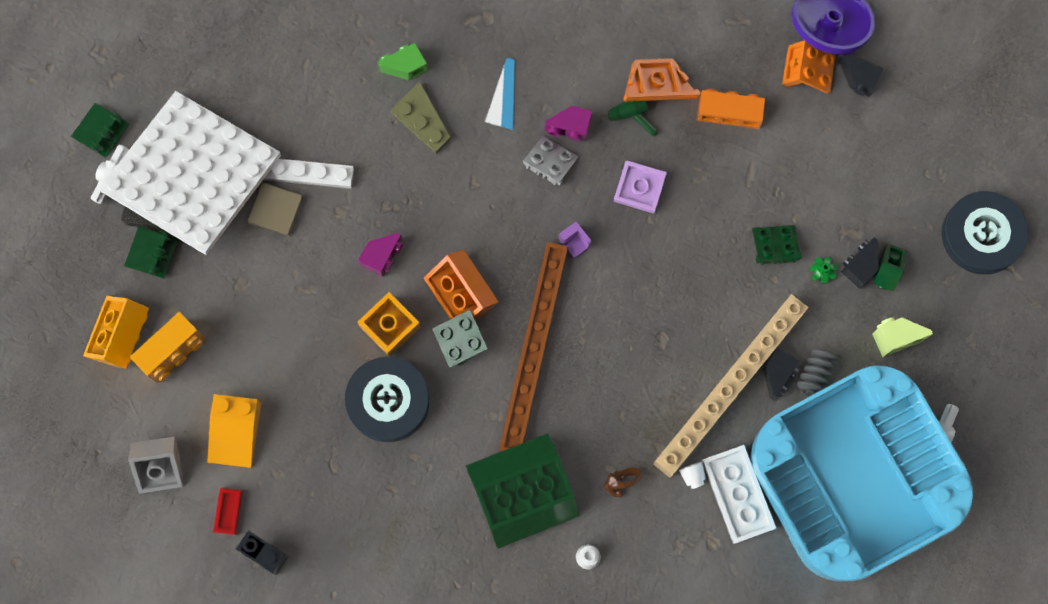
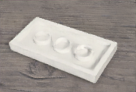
[702,445,776,544]

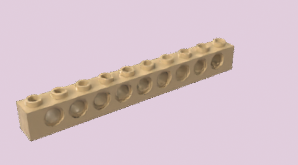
[653,294,809,478]

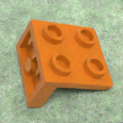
[782,40,836,93]

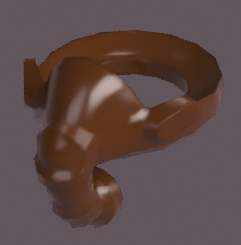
[604,468,641,498]

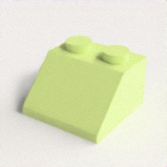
[872,317,933,357]

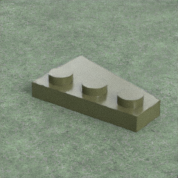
[390,82,451,154]

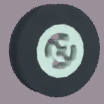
[942,191,1028,275]
[345,357,430,442]

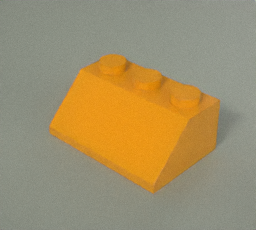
[83,296,149,369]

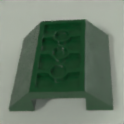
[465,433,580,549]

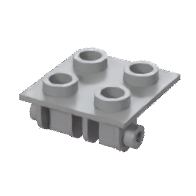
[523,136,579,186]

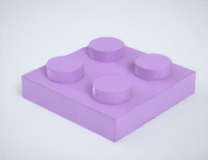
[613,160,667,214]

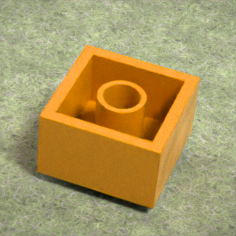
[358,292,421,357]

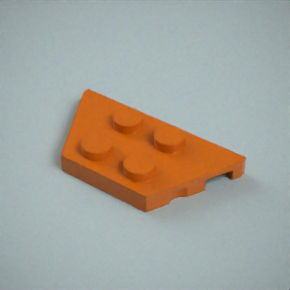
[624,59,700,102]

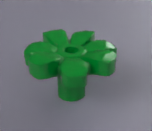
[810,257,837,284]

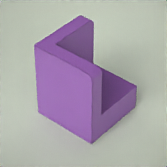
[559,222,592,258]

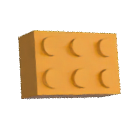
[130,312,205,383]

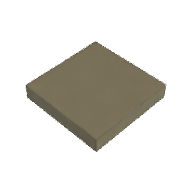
[248,182,303,236]

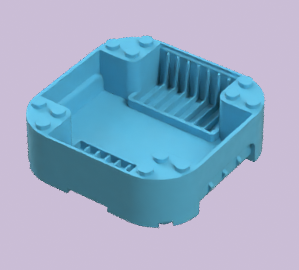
[750,366,973,581]

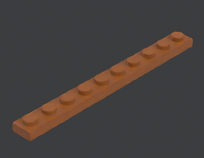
[499,242,568,452]

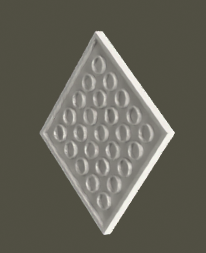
[99,91,281,255]

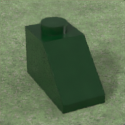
[873,243,907,291]

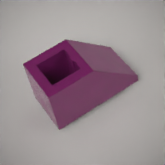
[545,106,592,141]
[358,233,403,277]

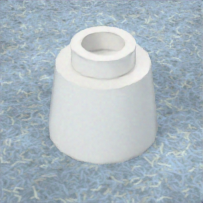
[679,461,706,489]
[576,544,601,570]

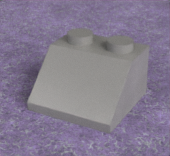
[128,436,183,494]

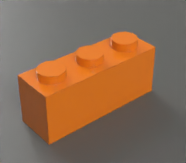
[697,89,765,129]

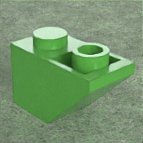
[378,43,428,80]

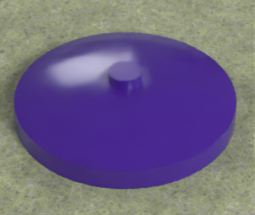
[791,0,875,54]

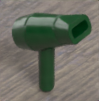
[607,101,658,136]

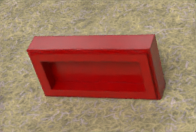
[213,488,243,535]

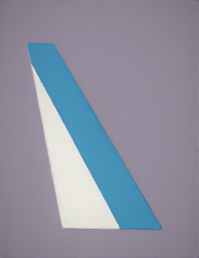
[485,58,515,130]

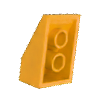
[207,394,262,468]

